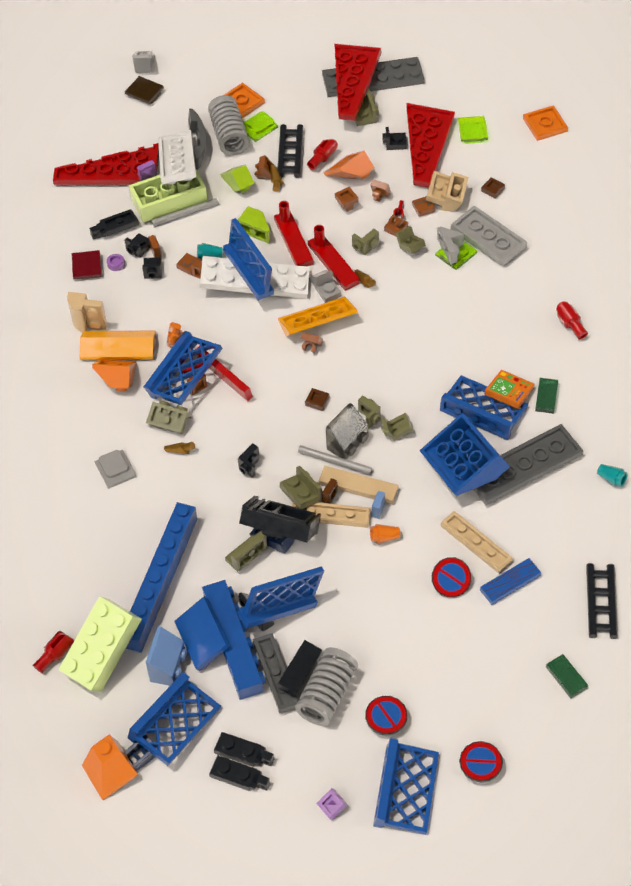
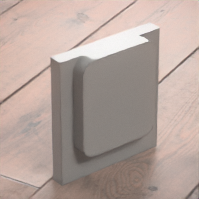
[94,449,136,489]

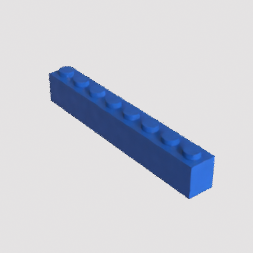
[125,502,198,653]

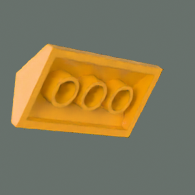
[278,296,358,336]
[79,330,156,360]

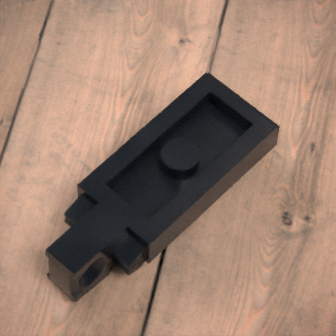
[89,209,139,239]
[214,732,274,767]
[209,755,270,791]

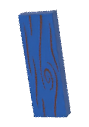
[480,558,541,605]

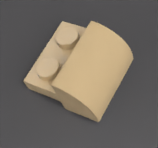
[426,171,469,211]
[67,292,107,333]

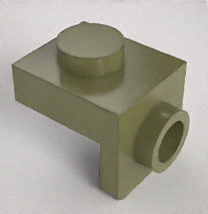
[396,226,426,254]
[352,229,379,255]
[358,395,381,429]
[381,413,414,441]

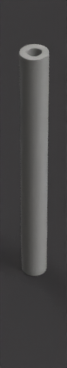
[151,198,218,227]
[298,445,372,475]

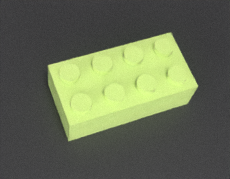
[129,170,207,223]
[58,596,142,692]

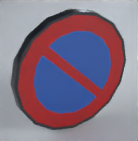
[431,557,471,597]
[365,696,407,735]
[459,741,503,783]

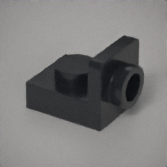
[382,127,407,150]
[124,233,150,258]
[142,257,162,279]
[238,443,259,478]

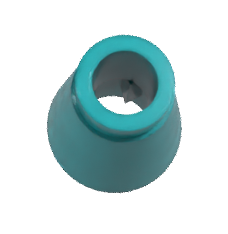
[197,243,223,260]
[597,464,628,487]

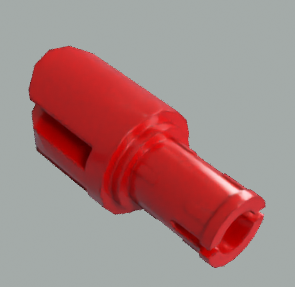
[307,139,338,170]
[556,301,588,340]
[32,631,74,674]

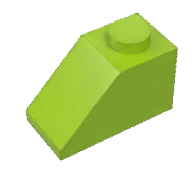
[220,164,254,193]
[238,206,270,244]

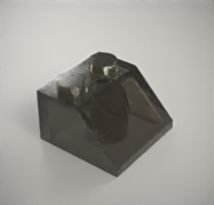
[326,403,369,459]

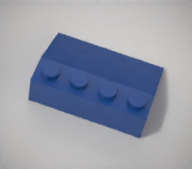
[419,412,510,496]

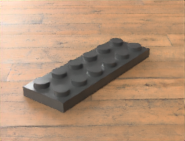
[322,57,424,98]
[473,424,584,505]

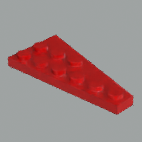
[334,44,382,121]
[406,103,455,188]
[53,143,159,185]

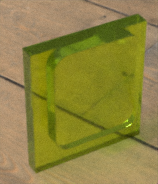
[243,111,278,142]
[458,116,488,144]
[435,241,478,270]

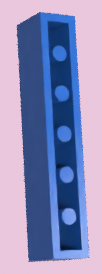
[202,580,266,700]

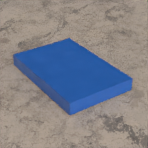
[174,597,230,671]

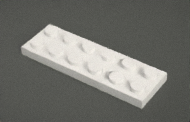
[158,130,196,185]
[200,256,309,299]

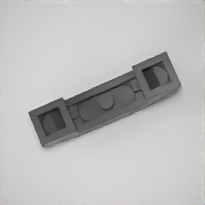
[188,108,206,170]

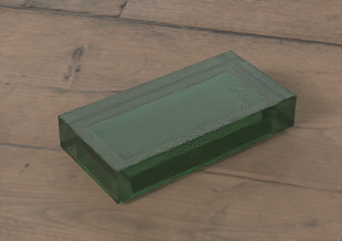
[535,378,558,414]
[546,654,588,699]

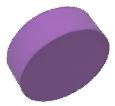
[107,254,125,271]

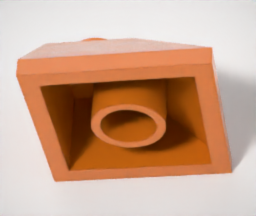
[323,150,374,179]
[92,360,136,391]
[82,734,138,800]

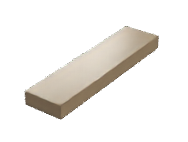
[319,466,399,504]
[292,502,371,528]
[441,511,513,574]

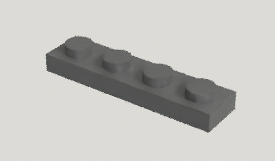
[253,633,298,714]

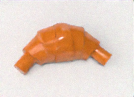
[167,322,183,348]

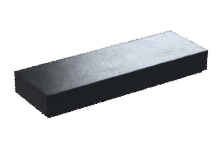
[276,640,322,697]

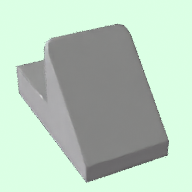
[132,51,153,73]
[437,226,464,264]
[309,270,341,303]

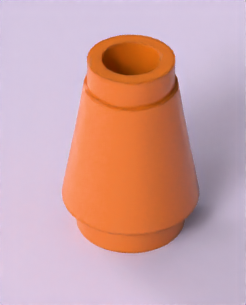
[370,524,400,544]

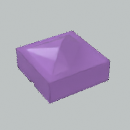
[137,160,157,181]
[316,788,348,820]

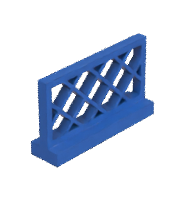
[223,218,274,300]
[143,331,223,405]
[440,375,528,440]
[237,566,324,629]
[127,672,221,766]
[373,738,439,835]

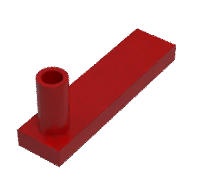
[274,201,314,267]
[308,225,360,291]
[183,346,253,402]

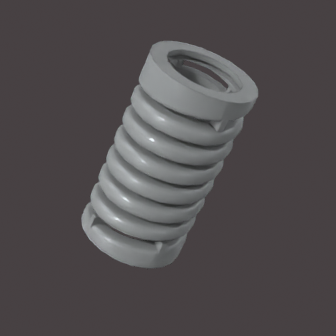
[208,95,249,155]
[295,647,358,726]

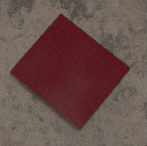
[71,250,102,280]

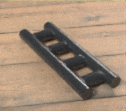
[277,124,303,178]
[586,563,618,639]

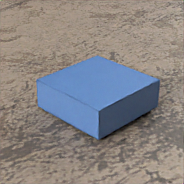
[372,491,385,519]

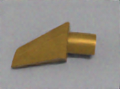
[270,164,284,192]
[355,269,376,288]
[164,442,195,454]

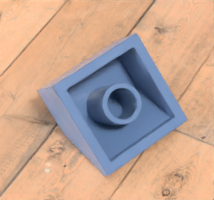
[146,626,187,686]

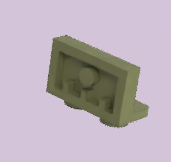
[355,89,379,126]
[146,400,192,434]
[280,466,322,509]
[225,531,267,572]

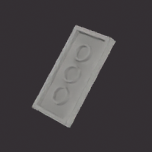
[451,206,527,266]

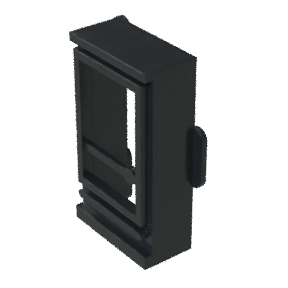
[239,495,321,543]

